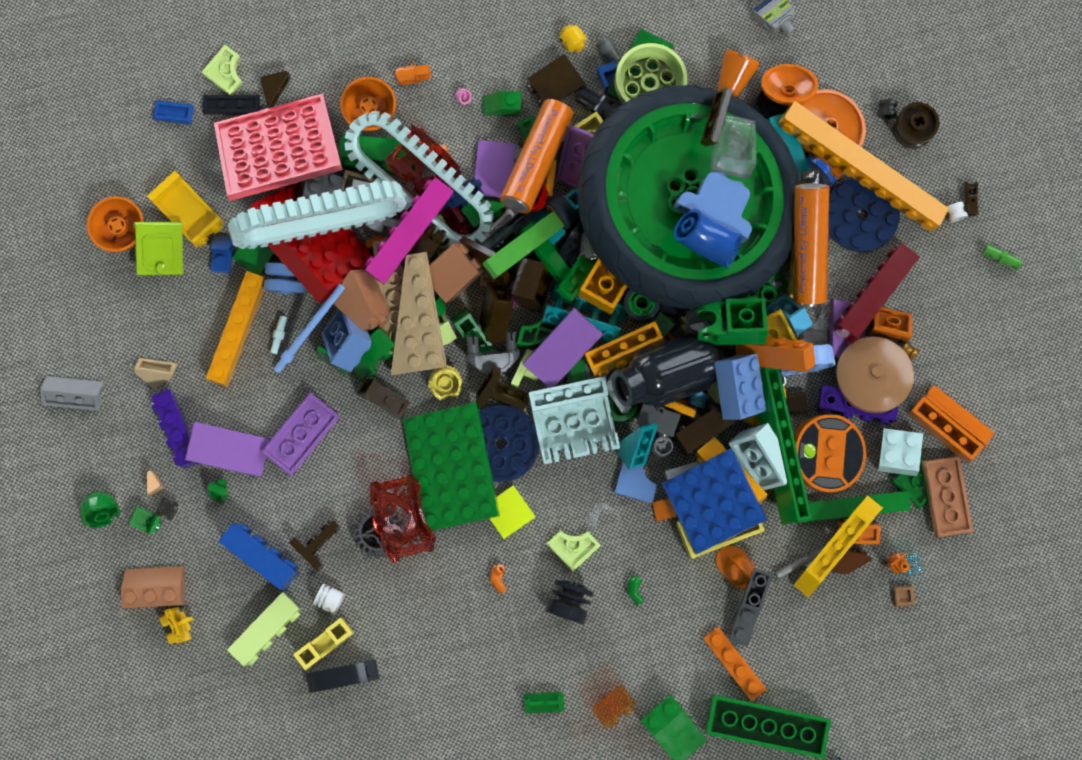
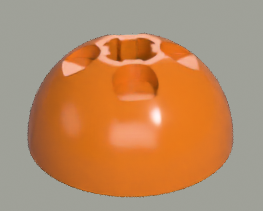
[340,77,396,132]
[87,196,144,252]

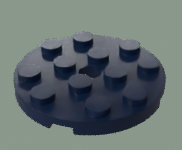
[828,178,900,253]
[480,405,539,482]

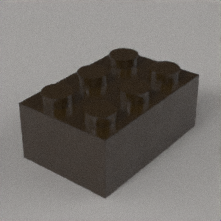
[510,258,552,313]
[672,402,737,457]

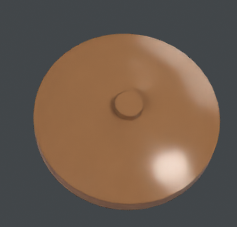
[835,337,914,413]

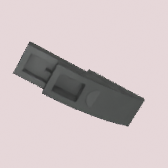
[729,568,773,647]

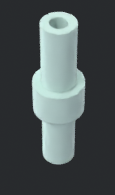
[270,316,287,354]

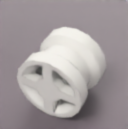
[947,202,968,223]

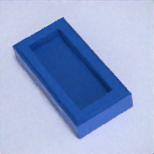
[153,100,194,125]

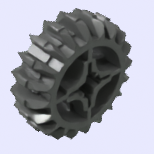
[352,506,405,559]

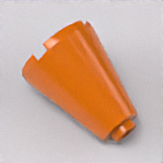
[718,49,760,98]

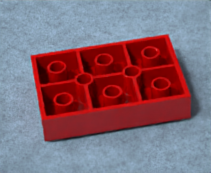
[246,182,374,303]

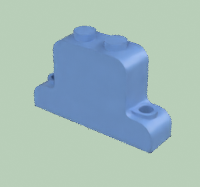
[673,172,752,243]

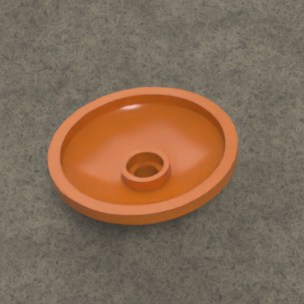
[761,64,818,106]

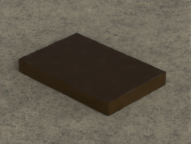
[459,236,512,289]

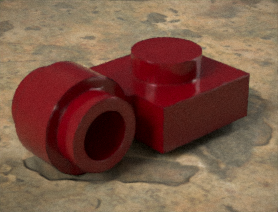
[443,207,474,235]

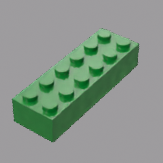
[704,694,831,759]

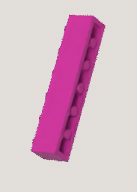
[365,177,454,285]

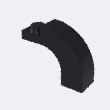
[558,216,588,268]
[306,660,380,693]

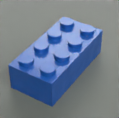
[218,523,300,591]

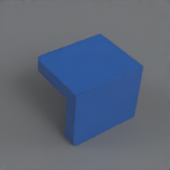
[596,61,617,93]

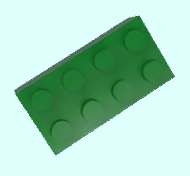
[339,134,419,175]

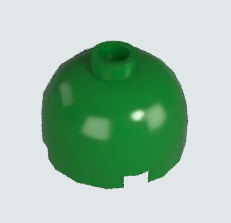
[79,492,121,528]

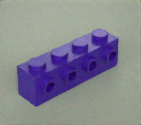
[817,385,898,425]
[151,389,198,469]

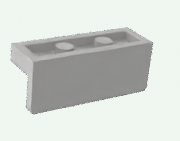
[40,376,104,411]

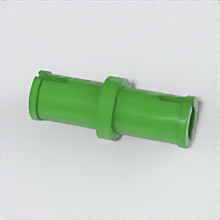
[983,244,1023,271]

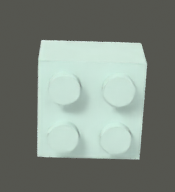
[878,428,923,476]

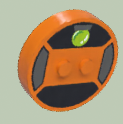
[793,414,866,492]

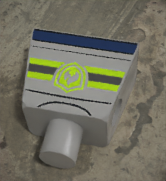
[750,0,795,36]

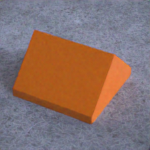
[868,307,912,343]

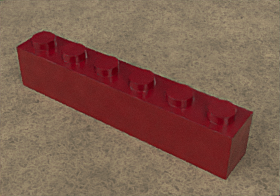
[834,243,920,344]

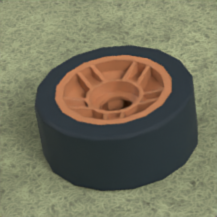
[544,193,577,230]

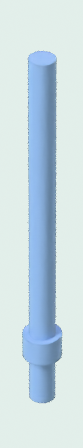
[274,284,345,373]

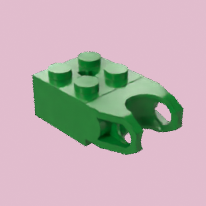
[696,298,768,345]

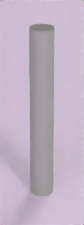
[775,545,826,579]

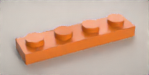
[702,627,767,702]

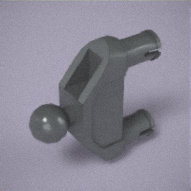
[465,330,520,383]

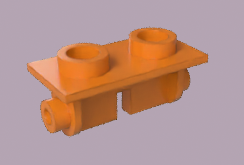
[883,552,910,574]

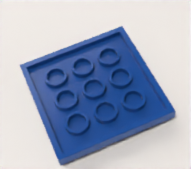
[662,448,768,554]

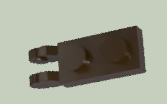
[403,223,447,269]

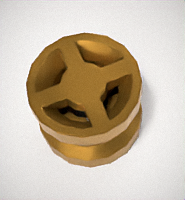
[901,341,919,362]

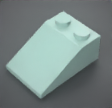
[729,423,787,490]

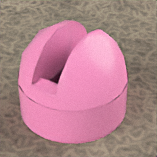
[455,88,472,104]

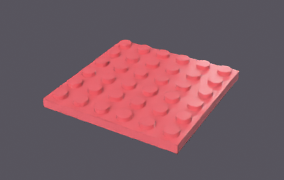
[214,93,342,201]

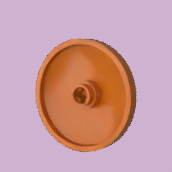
[801,89,866,162]

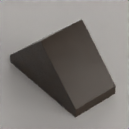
[260,70,291,108]

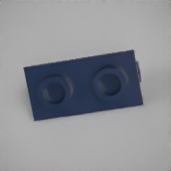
[447,178,484,209]

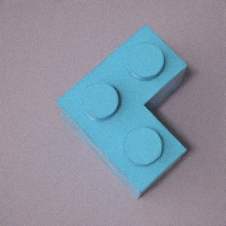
[766,294,813,335]

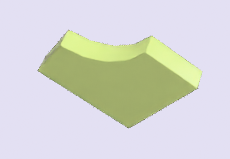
[201,45,243,95]
[546,530,601,572]

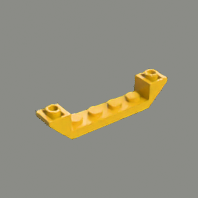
[793,496,883,598]

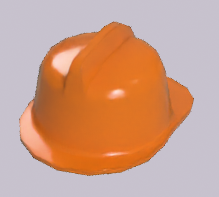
[716,545,756,589]

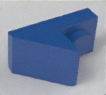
[210,235,234,274]

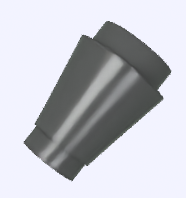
[595,36,621,63]

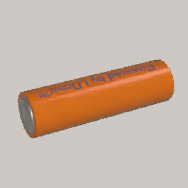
[500,99,574,213]
[793,183,829,307]

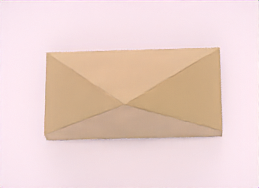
[134,358,177,390]

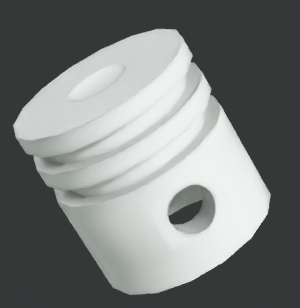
[313,584,345,615]

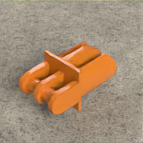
[395,62,431,86]

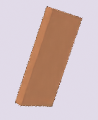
[921,456,973,538]

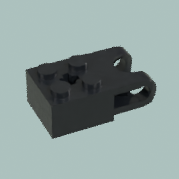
[481,212,535,278]

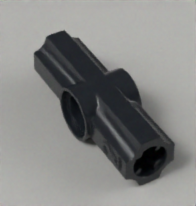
[575,87,619,120]

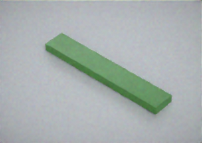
[482,211,565,279]

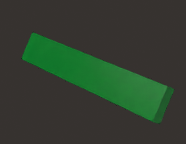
[794,491,911,524]

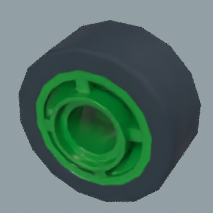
[623,289,660,322]

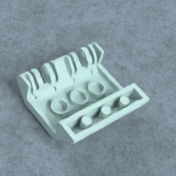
[529,376,620,465]

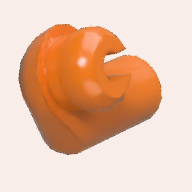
[490,564,507,594]

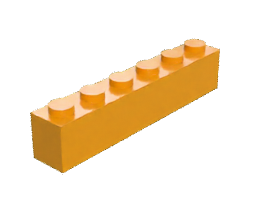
[206,271,266,388]

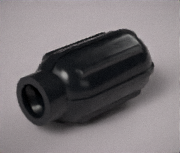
[612,334,722,408]

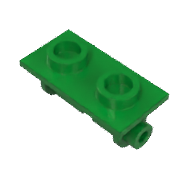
[524,692,564,714]

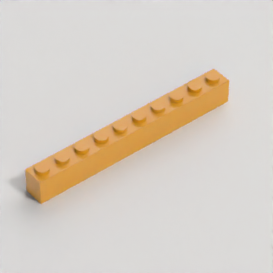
[777,101,949,232]

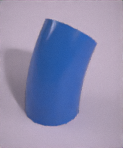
[674,209,742,269]

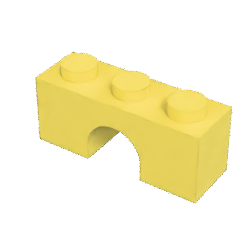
[293,618,355,670]

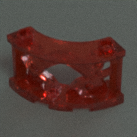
[385,125,462,196]
[370,474,436,563]

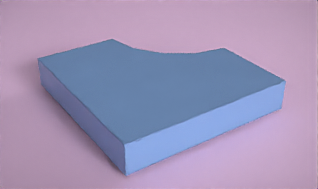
[615,463,657,504]

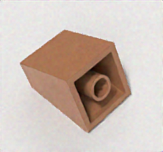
[429,242,483,303]
[333,269,391,330]

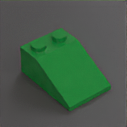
[639,694,707,760]

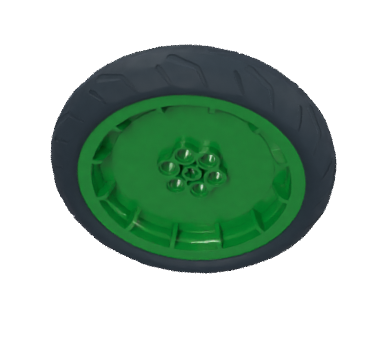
[578,85,800,309]

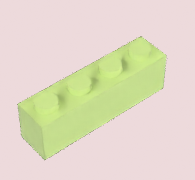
[227,592,301,666]

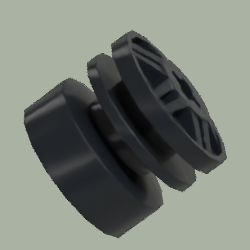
[545,580,594,625]

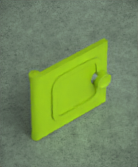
[133,222,183,275]

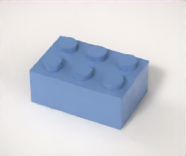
[321,309,372,372]
[714,353,766,420]

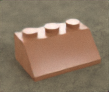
[121,566,185,609]

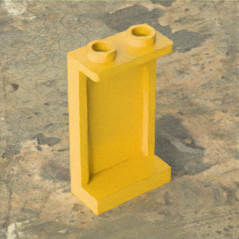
[147,171,224,248]

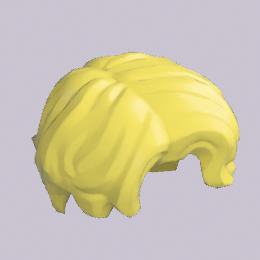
[428,365,462,400]

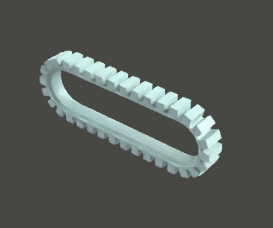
[344,111,494,246]
[228,181,407,249]

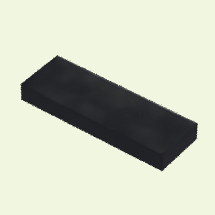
[203,95,260,115]

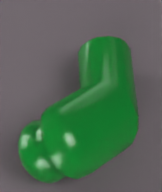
[627,576,644,606]

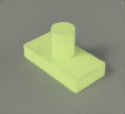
[511,349,539,389]

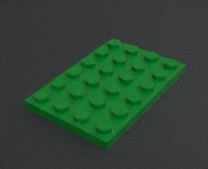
[403,402,500,532]

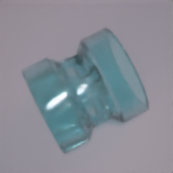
[904,552,925,576]

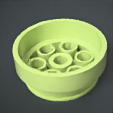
[614,43,687,104]

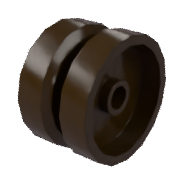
[893,102,940,149]

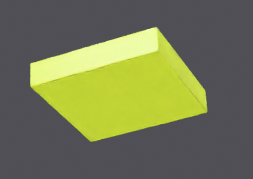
[490,485,535,539]

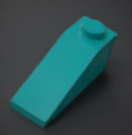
[617,423,658,470]

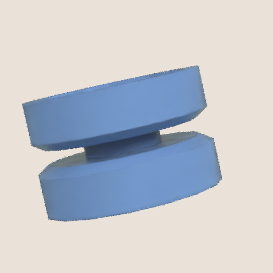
[264,263,306,294]

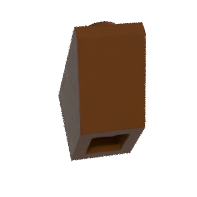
[831,549,872,575]

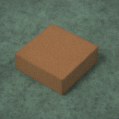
[893,586,915,607]

